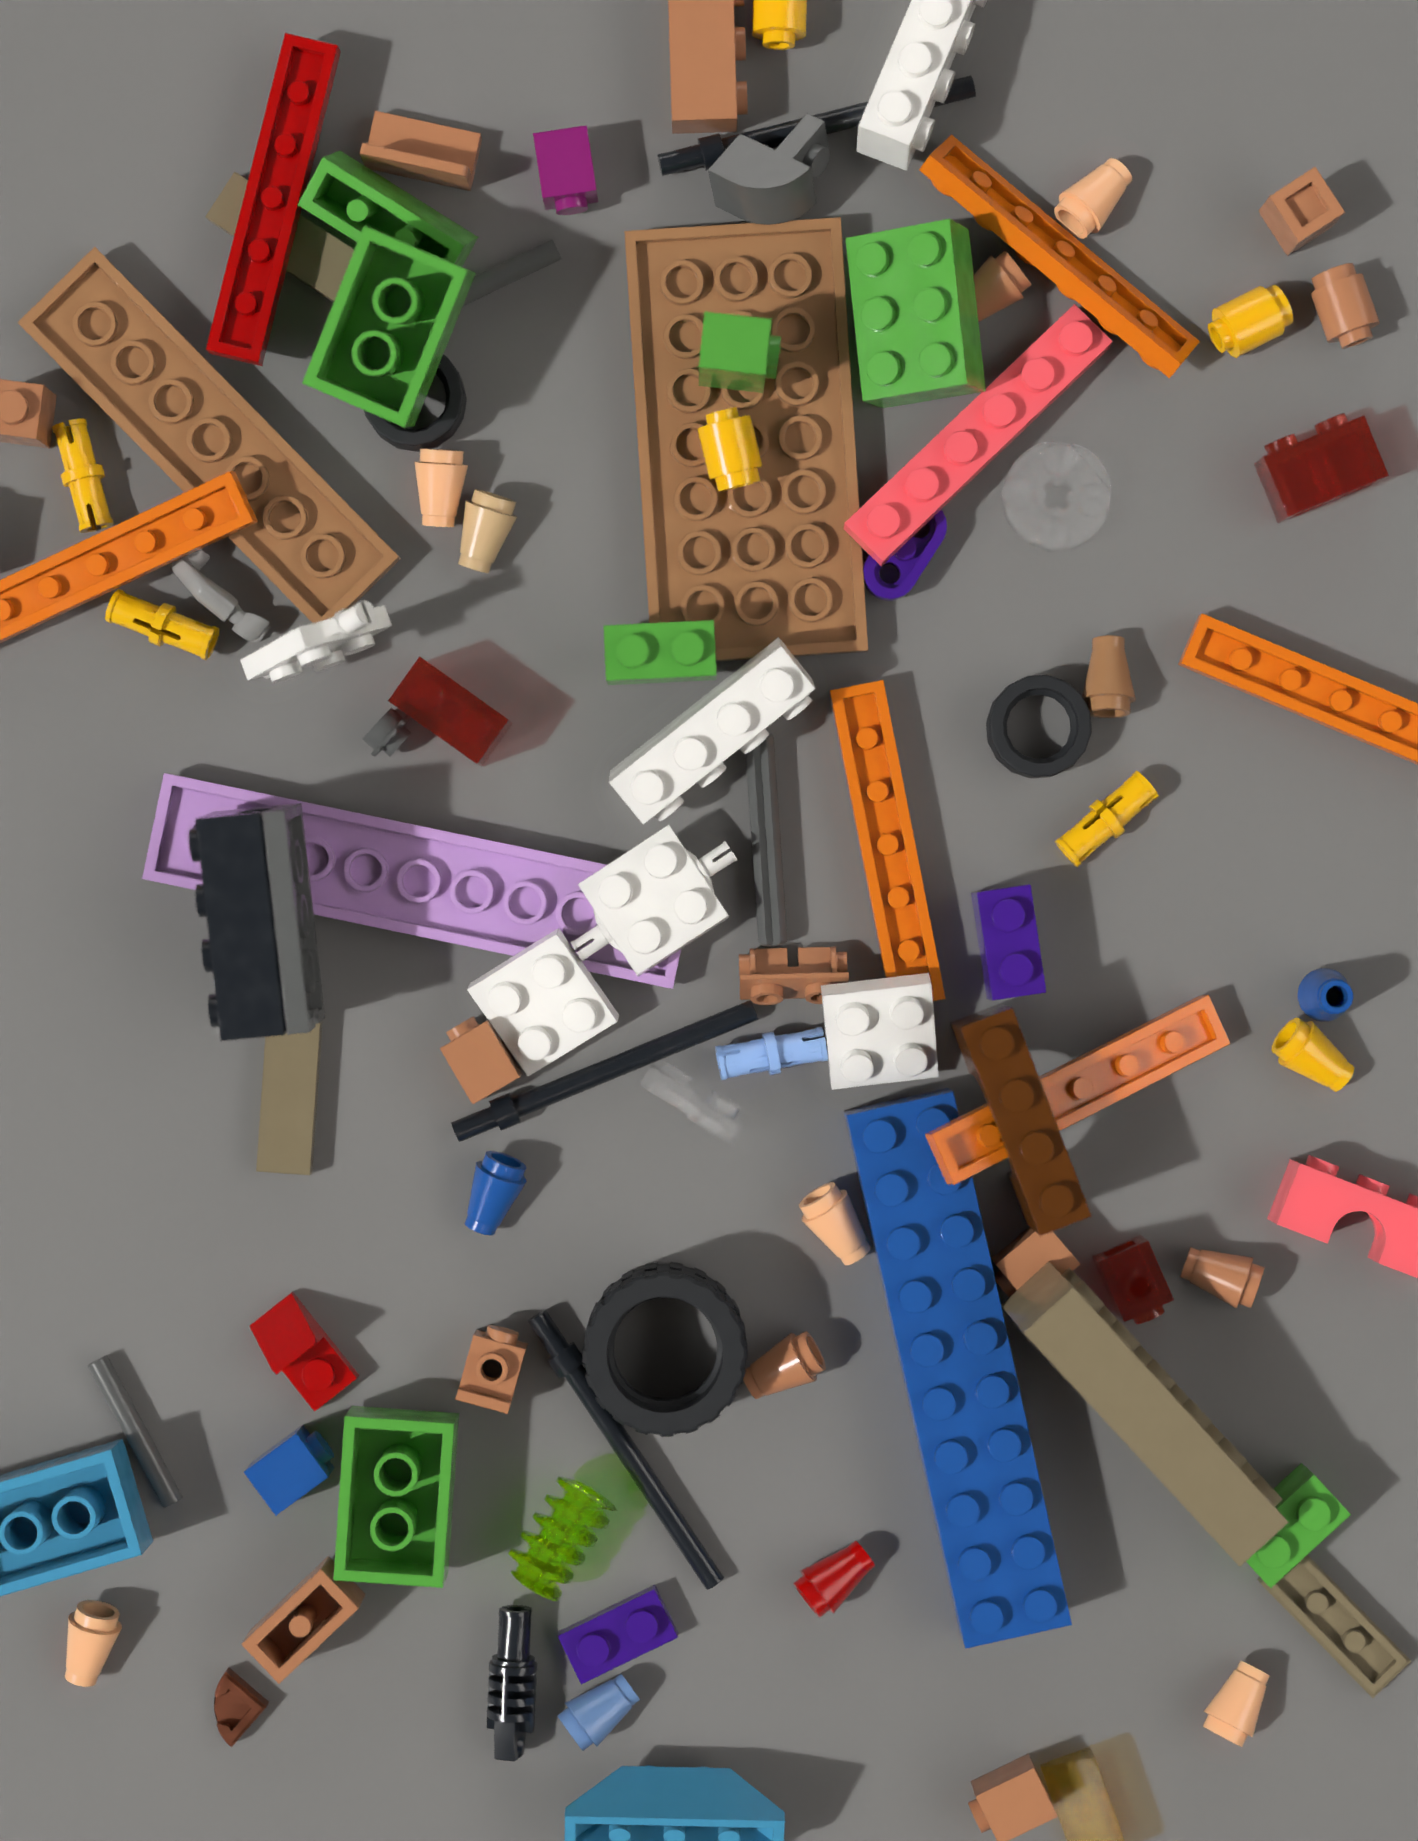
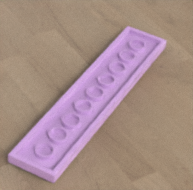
[142,773,681,989]

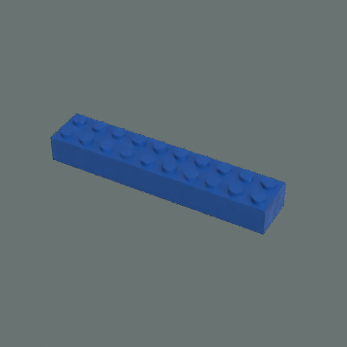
[844,1088,1072,1649]

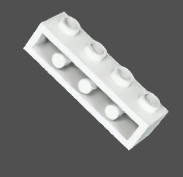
[856,0,987,171]
[609,637,815,824]

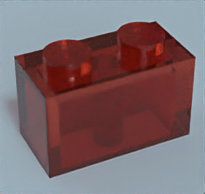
[1254,413,1389,523]
[388,656,513,767]

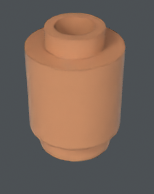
[1311,263,1380,349]

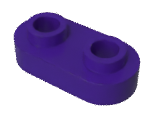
[863,510,947,601]

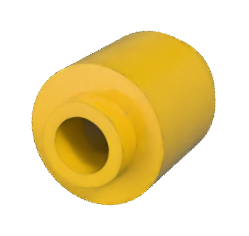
[752,0,807,50]
[1208,285,1293,358]
[697,407,763,492]

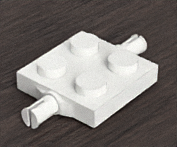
[240,601,392,683]
[570,825,737,977]

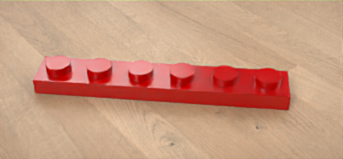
[206,33,341,366]

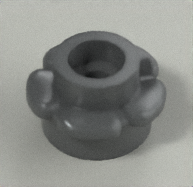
[363,707,412,757]

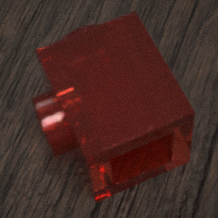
[1092,1235,1174,1325]

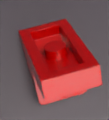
[249,1291,359,1412]

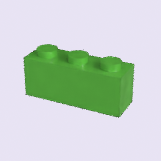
[298,150,478,267]

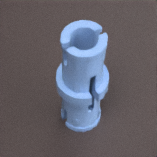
[715,1027,828,1080]

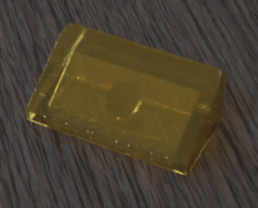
[1040,1747,1125,1841]

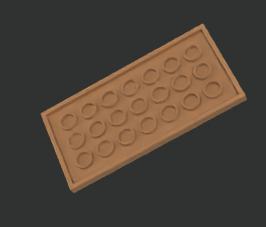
[624,217,868,662]

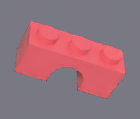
[1267,1155,1418,1278]

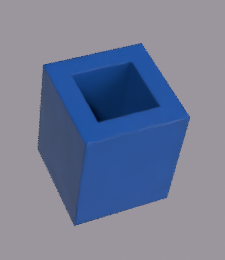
[244,1425,335,1516]

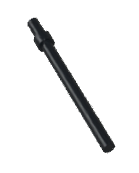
[657,75,976,176]
[451,1000,759,1142]
[528,1309,724,1590]

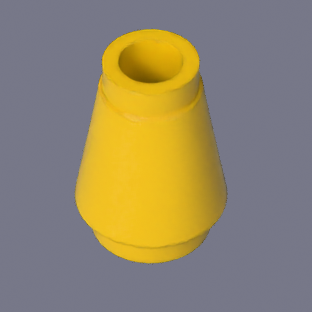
[1271,1018,1355,1092]

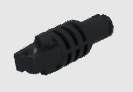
[487,1605,537,1762]

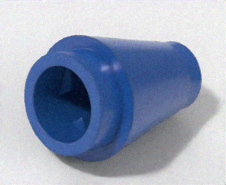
[1298,968,1353,1022]
[465,1151,527,1236]

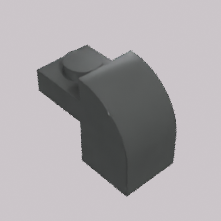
[708,113,830,225]

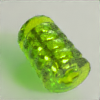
[508,1476,618,1601]

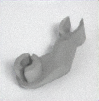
[171,549,271,642]

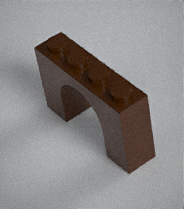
[950,1004,1092,1236]

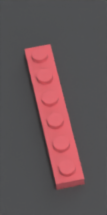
[843,304,1113,567]

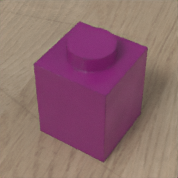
[533,125,598,215]

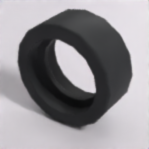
[364,354,467,452]
[986,675,1092,779]

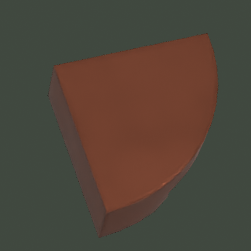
[214,1667,269,1747]

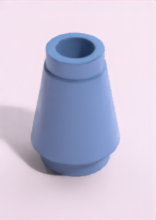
[557,1674,640,1751]

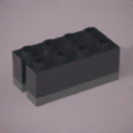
[189,803,325,1041]

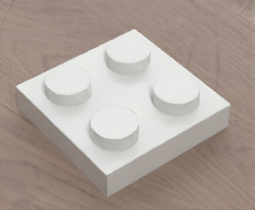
[467,928,619,1076]
[821,973,939,1090]

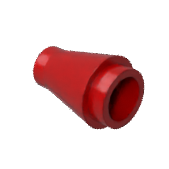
[793,1540,875,1618]

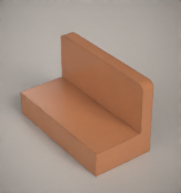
[359,111,482,191]

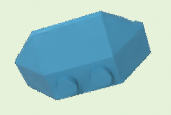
[565,1765,785,1841]

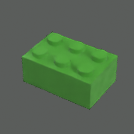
[845,219,986,408]
[302,226,476,427]
[333,1406,459,1588]

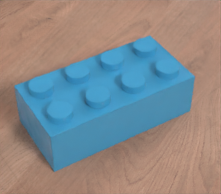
[0,1439,153,1597]

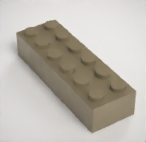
[1001,1262,1289,1567]

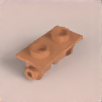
[739,946,849,1005]

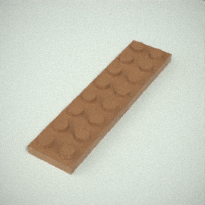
[17,247,401,623]

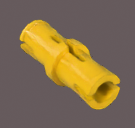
[52,418,114,533]
[105,589,219,660]
[1055,771,1159,867]

